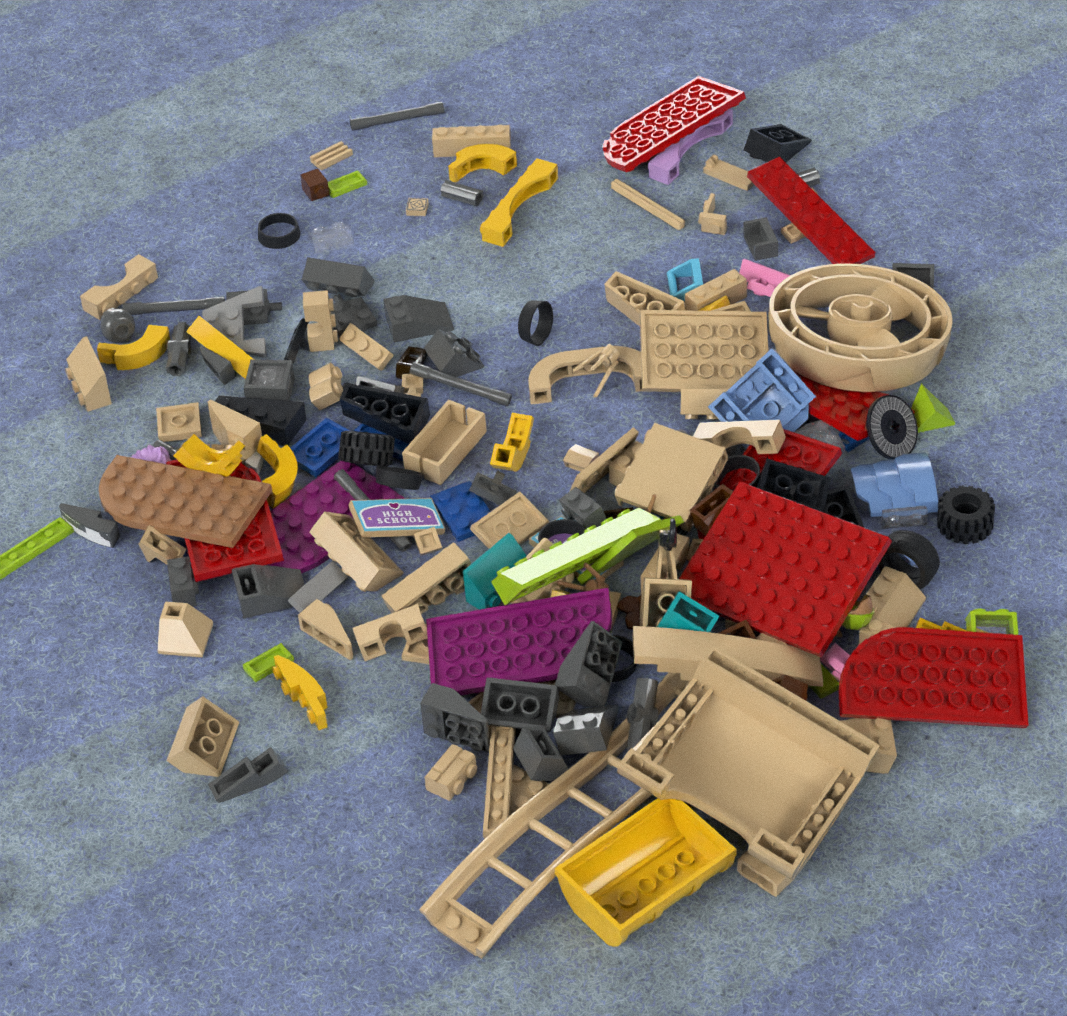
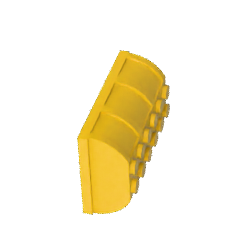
[554,798,737,947]

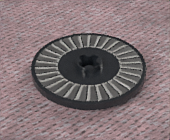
[866,395,918,459]

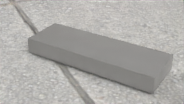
[288,561,348,613]

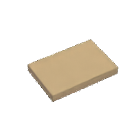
[470,492,549,549]

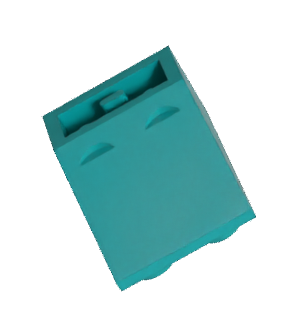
[657,591,719,632]

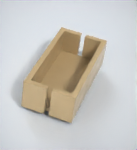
[402,400,487,485]

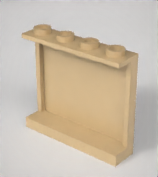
[615,423,728,532]

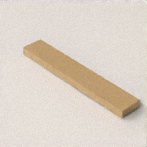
[483,725,516,839]

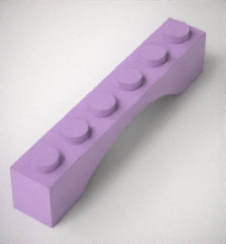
[648,109,733,185]

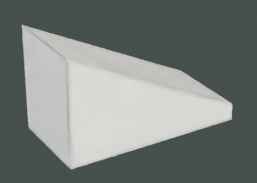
[244,451,264,475]

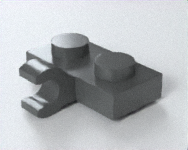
[469,471,517,506]

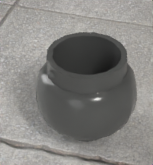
[100,308,135,343]

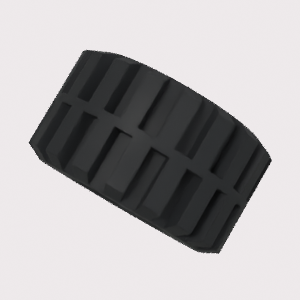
[338,431,395,466]
[937,485,995,544]

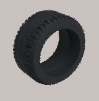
[878,530,940,589]

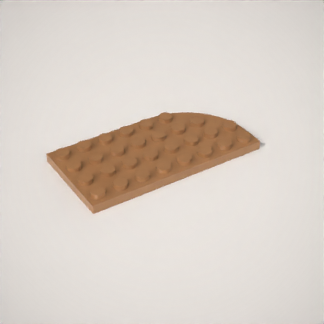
[99,455,272,548]

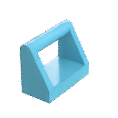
[667,258,703,301]

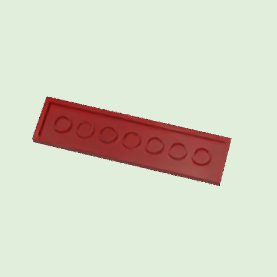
[747,157,876,264]

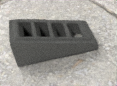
[199,346,236,385]

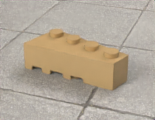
[604,271,685,327]
[381,542,471,614]

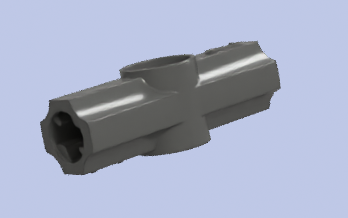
[166,322,191,376]
[627,678,658,750]

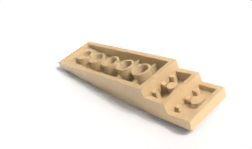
[633,626,823,687]

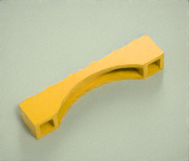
[480,158,558,247]

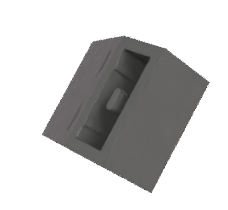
[232,564,305,619]
[555,621,622,707]
[420,683,490,753]

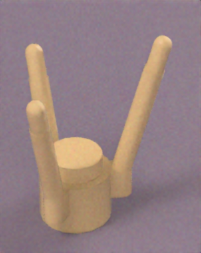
[572,344,620,398]

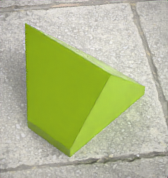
[911,383,955,433]

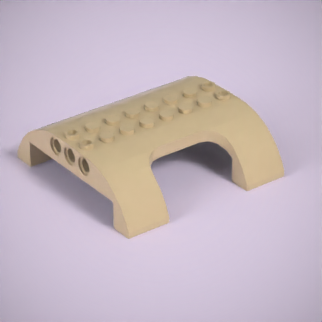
[617,645,881,880]

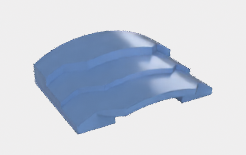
[708,348,816,449]
[851,452,938,517]

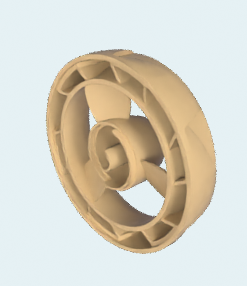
[768,264,953,392]

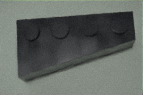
[340,383,430,444]
[215,396,307,446]

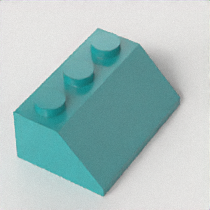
[463,533,527,610]

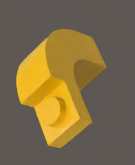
[448,144,517,183]
[97,325,171,370]
[490,413,534,472]
[173,434,245,477]
[257,434,298,509]

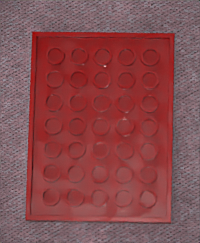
[679,482,892,658]

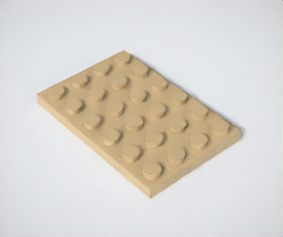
[640,310,768,392]

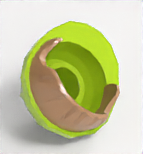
[842,595,874,630]

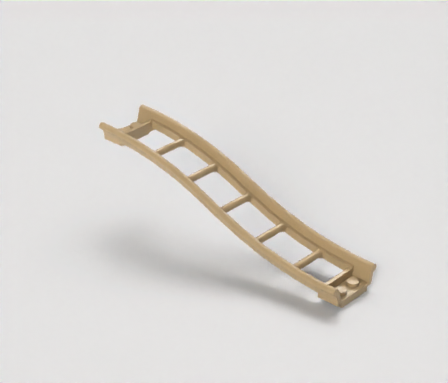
[419,672,690,959]

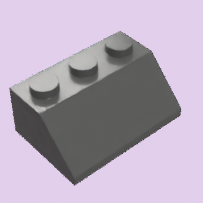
[301,257,375,297]
[481,677,560,732]

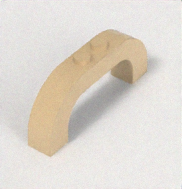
[528,346,642,405]

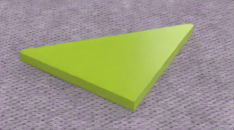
[577,515,684,585]

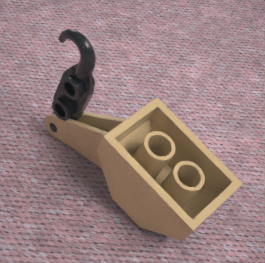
[640,518,692,627]

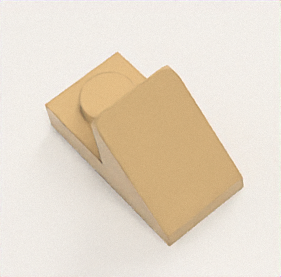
[139,525,186,564]

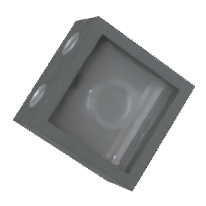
[244,359,295,401]

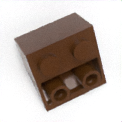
[689,484,733,536]

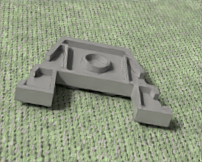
[202,286,267,357]

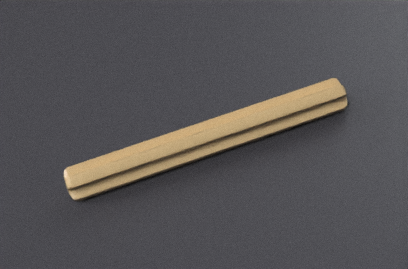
[611,179,685,230]

